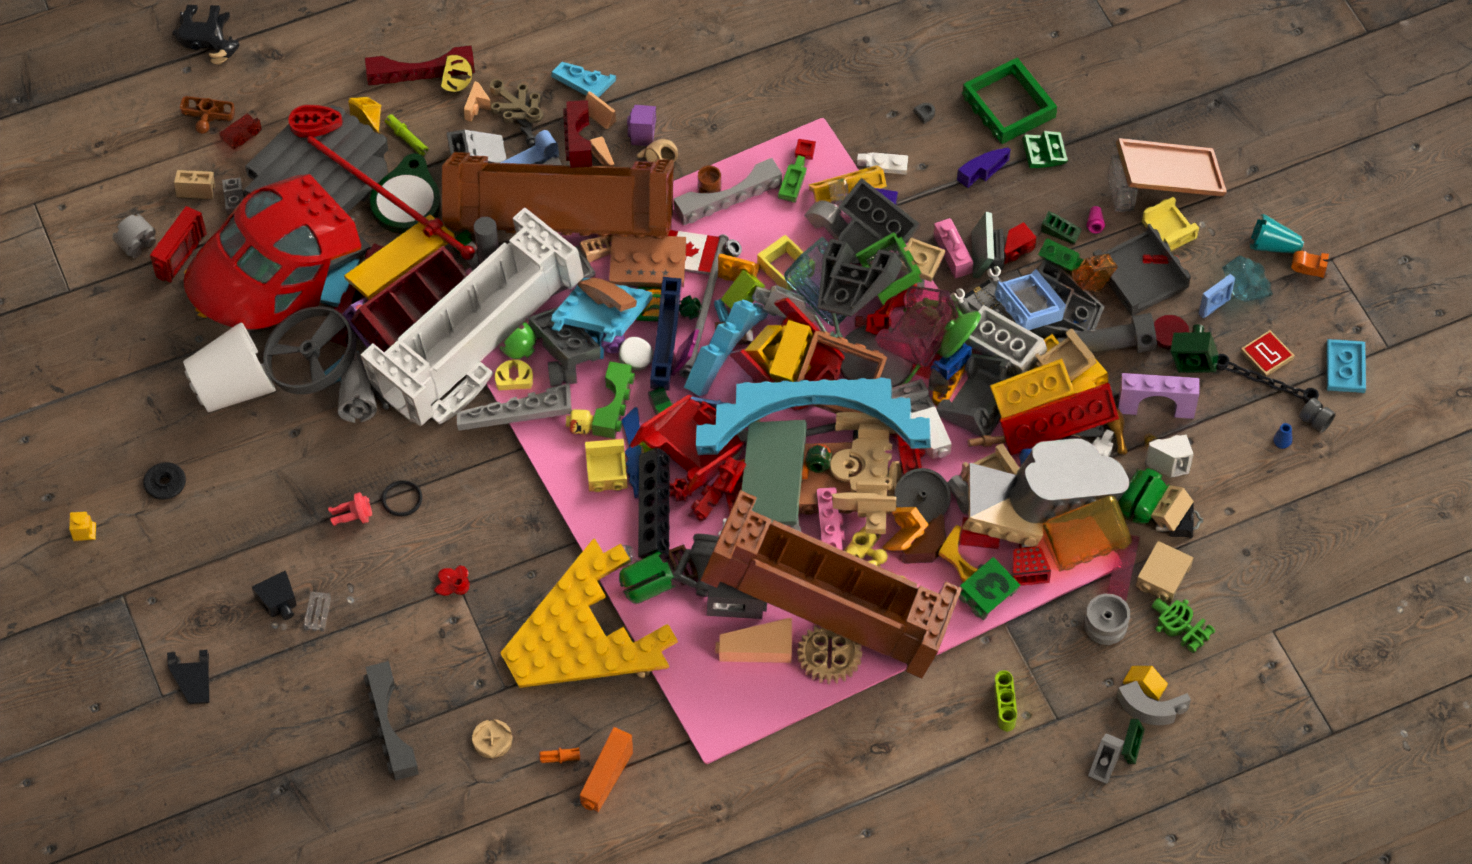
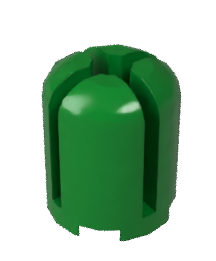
[1117,468,1170,524]
[619,552,675,604]

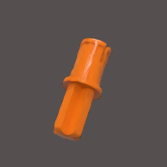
[539,747,580,764]

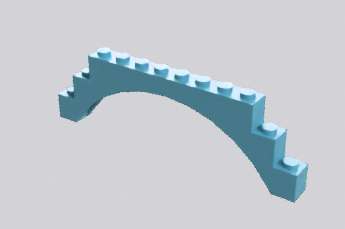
[696,378,931,455]

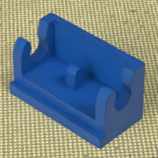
[931,343,972,381]

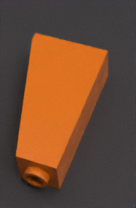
[580,727,633,812]

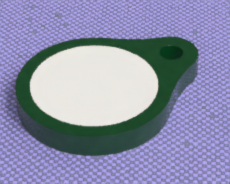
[370,154,441,234]

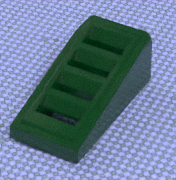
[1041,211,1082,245]

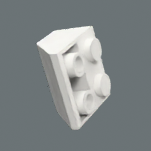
[1145,435,1193,478]

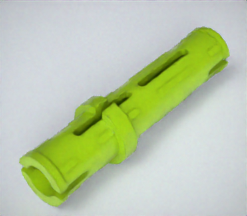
[384,114,429,156]

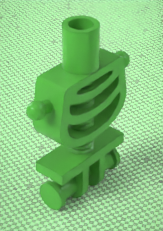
[1152,598,1215,653]

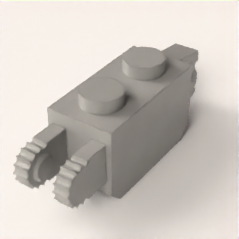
[752,285,816,323]

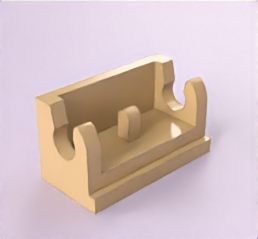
[174,170,215,199]
[1151,485,1194,531]

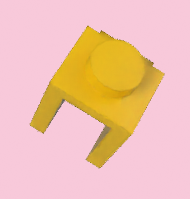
[69,512,96,541]

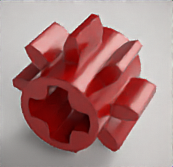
[669,478,692,502]

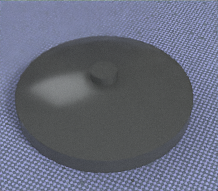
[840,325,914,387]

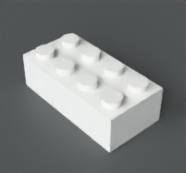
[965,305,1048,375]

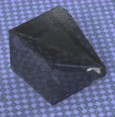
[928,369,950,394]

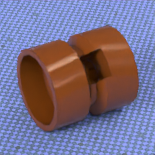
[698,165,721,193]

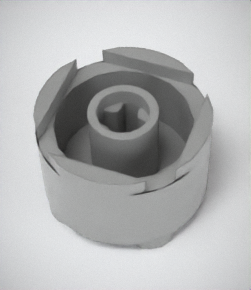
[112,214,156,258]

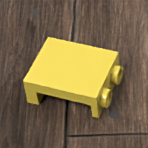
[1142,197,1199,251]
[585,439,628,492]

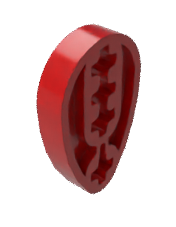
[288,105,343,138]

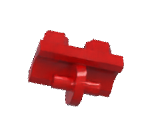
[712,457,746,495]

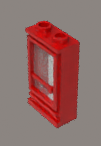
[150,206,207,283]

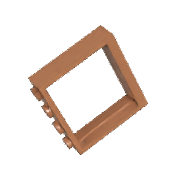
[797,330,887,414]

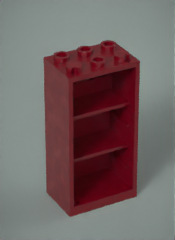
[350,246,468,352]

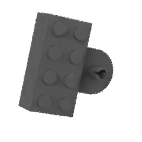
[838,178,921,264]

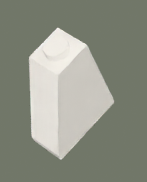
[911,407,952,459]

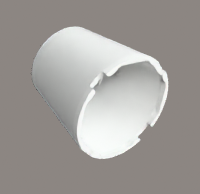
[183,322,276,412]

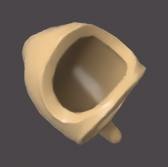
[637,139,678,162]

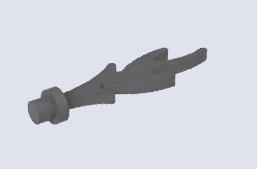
[513,95,535,148]

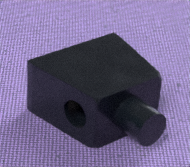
[252,570,297,620]

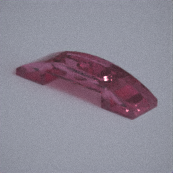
[1107,533,1140,602]

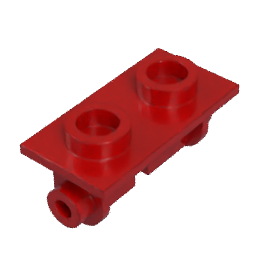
[688,484,723,521]

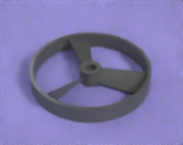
[263,306,356,394]

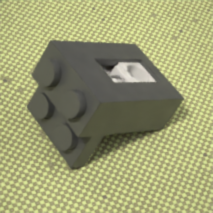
[707,582,767,619]

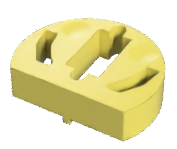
[441,55,472,92]
[495,360,533,390]

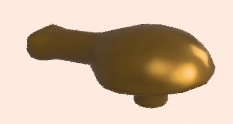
[1106,407,1128,455]

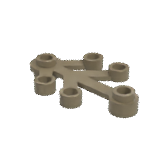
[490,79,543,123]

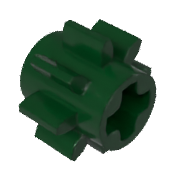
[679,295,702,320]

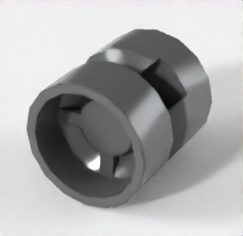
[548,361,577,387]
[1299,398,1336,433]

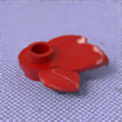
[434,565,470,596]

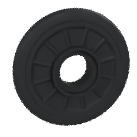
[143,462,186,500]

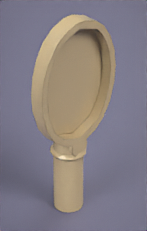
[886,461,902,514]

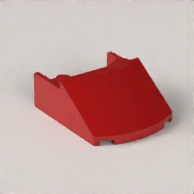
[729,298,845,411]
[629,394,745,495]

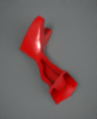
[866,283,918,335]

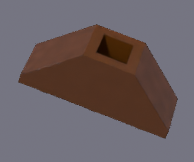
[902,514,946,564]

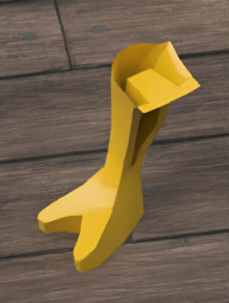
[939,525,978,582]

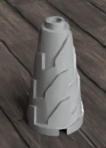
[338,351,377,423]

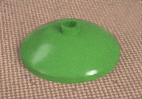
[940,311,981,359]

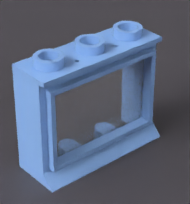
[995,269,1066,330]

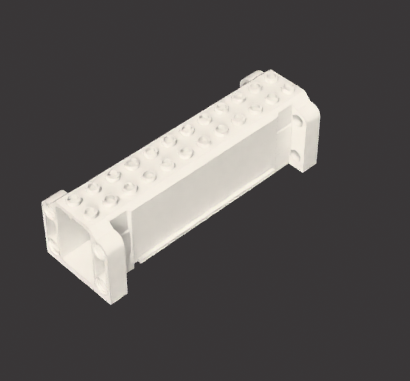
[360,207,584,426]

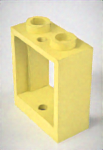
[757,235,815,291]

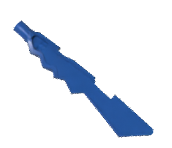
[622,407,642,498]

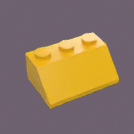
[768,320,813,382]

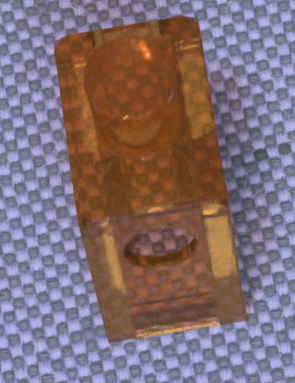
[1072,254,1118,292]

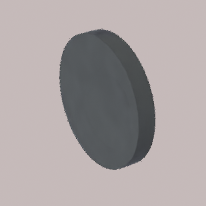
[894,468,951,523]

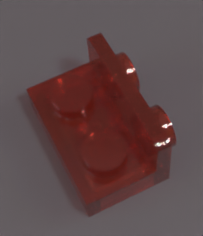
[219,113,262,150]

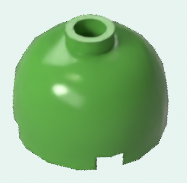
[499,322,536,359]

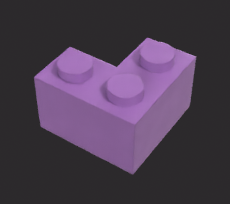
[627,105,656,146]

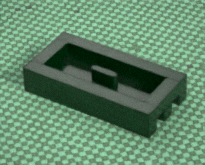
[1121,719,1145,764]

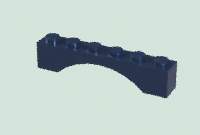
[650,277,682,391]

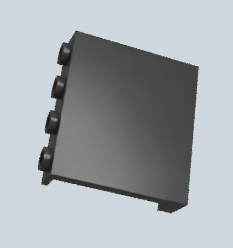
[1092,224,1191,316]

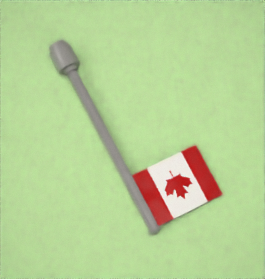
[668,230,729,379]

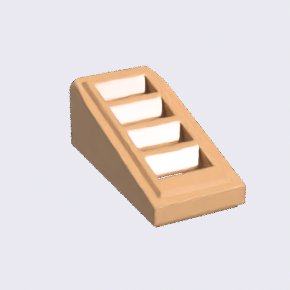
[590,136,614,167]
[580,234,614,262]

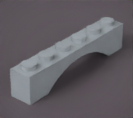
[674,158,782,225]

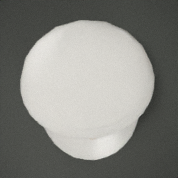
[619,337,653,370]

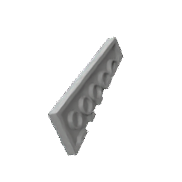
[457,383,572,431]

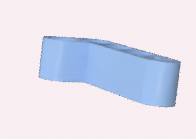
[501,130,559,164]

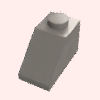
[1088,733,1124,784]

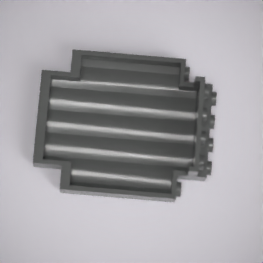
[244,105,388,236]

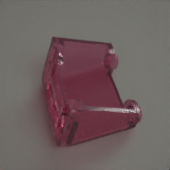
[875,286,958,367]

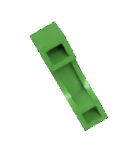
[592,361,635,439]

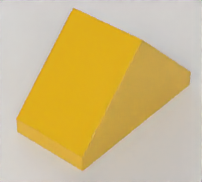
[1123,666,1168,701]

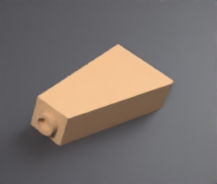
[715,618,792,663]

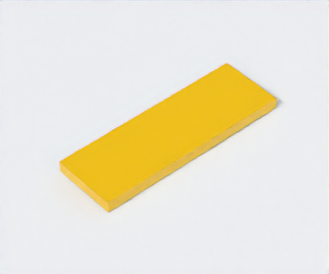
[344,215,455,300]

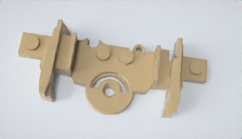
[830,412,896,534]

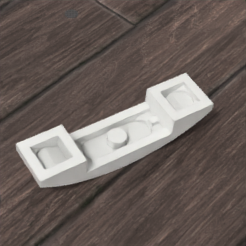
[431,361,493,424]

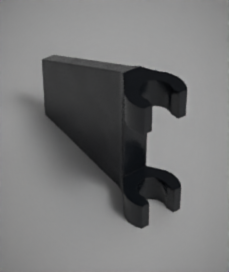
[167,649,210,704]

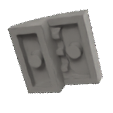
[892,379,935,413]

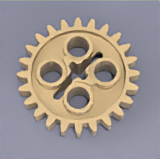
[797,625,862,684]

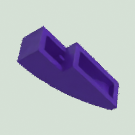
[957,148,1011,188]

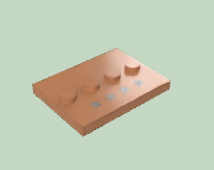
[609,235,686,287]

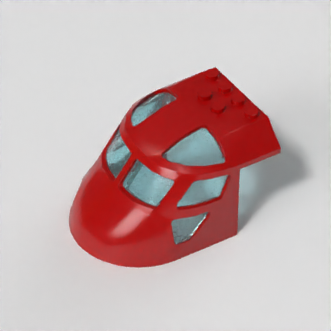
[184,174,362,329]

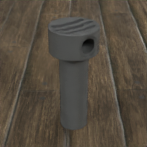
[471,217,499,271]
[1076,313,1157,353]

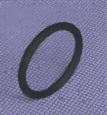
[381,480,422,516]

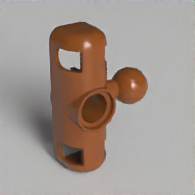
[180,96,235,134]

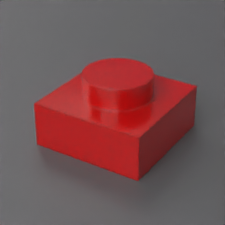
[795,139,816,160]

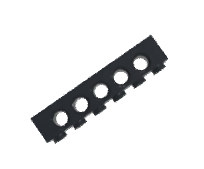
[638,448,670,560]

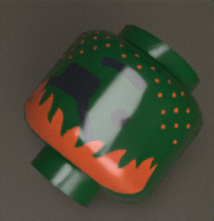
[805,444,832,473]

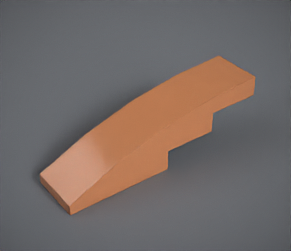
[578,277,637,312]

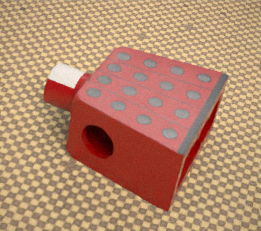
[1012,544,1051,586]

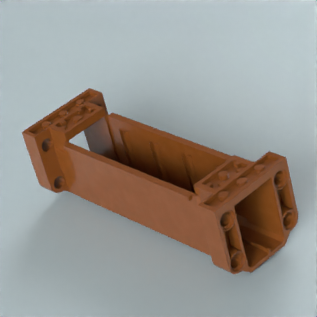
[442,152,674,239]
[700,490,962,679]

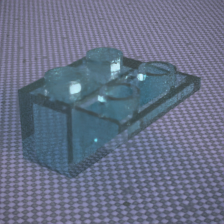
[1222,255,1273,302]

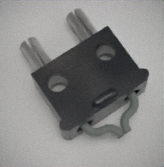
[1156,503,1203,539]

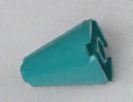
[1250,214,1304,254]

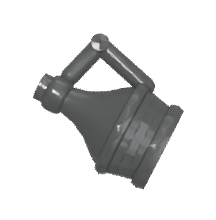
[673,534,719,597]

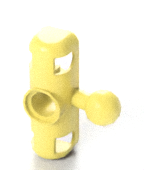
[844,524,888,564]

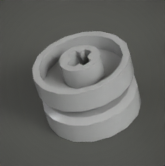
[1084,594,1130,645]

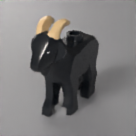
[172,5,240,65]

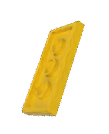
[990,358,1075,418]

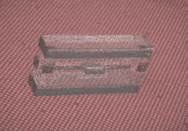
[304,592,331,632]

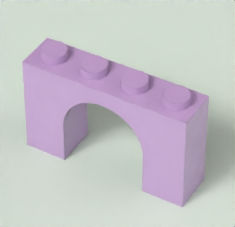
[1118,373,1199,419]

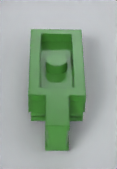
[778,155,807,203]

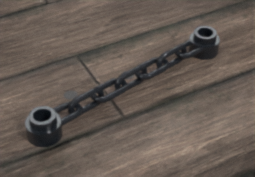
[1216,354,1319,403]

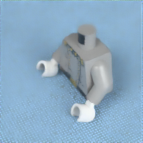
[951,266,1005,317]

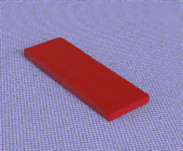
[999,383,1119,455]

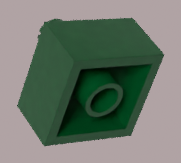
[1171,324,1218,373]

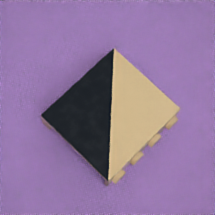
[962,463,1043,547]

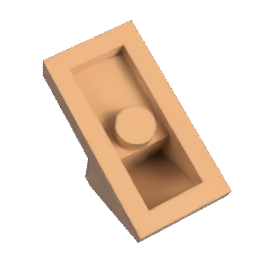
[464,81,491,122]

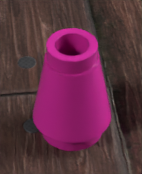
[1086,206,1105,234]

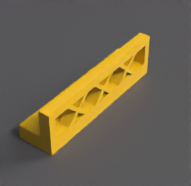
[808,165,887,203]

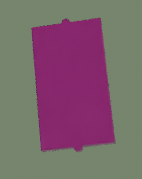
[671,329,699,376]

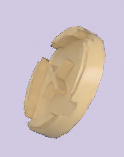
[472,719,513,759]

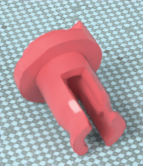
[328,492,372,526]

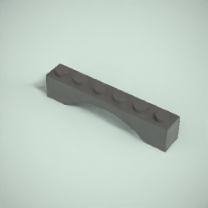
[363,661,419,780]

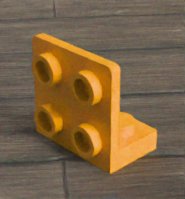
[718,254,760,281]
[882,507,929,551]

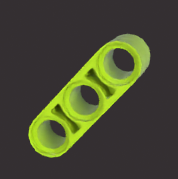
[994,670,1017,732]

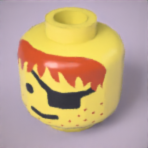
[566,409,594,434]

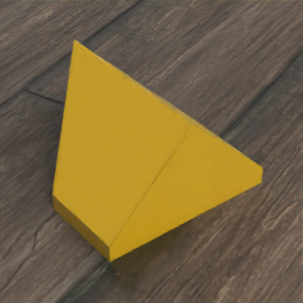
[348,97,382,133]

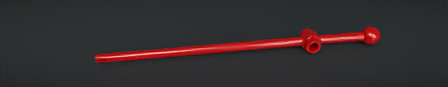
[307,136,475,260]

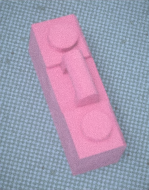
[933,218,973,279]

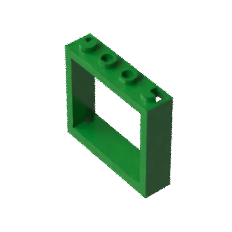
[962,57,1057,144]

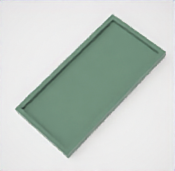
[742,420,807,525]

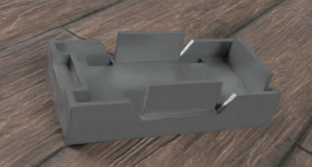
[528,307,601,371]

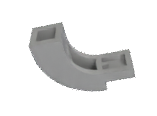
[1117,681,1191,725]

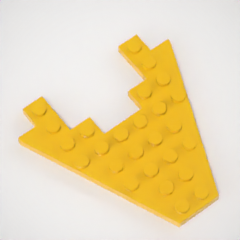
[500,538,678,688]

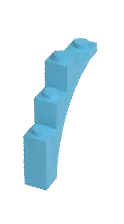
[684,300,768,396]

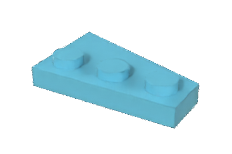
[551,62,616,98]

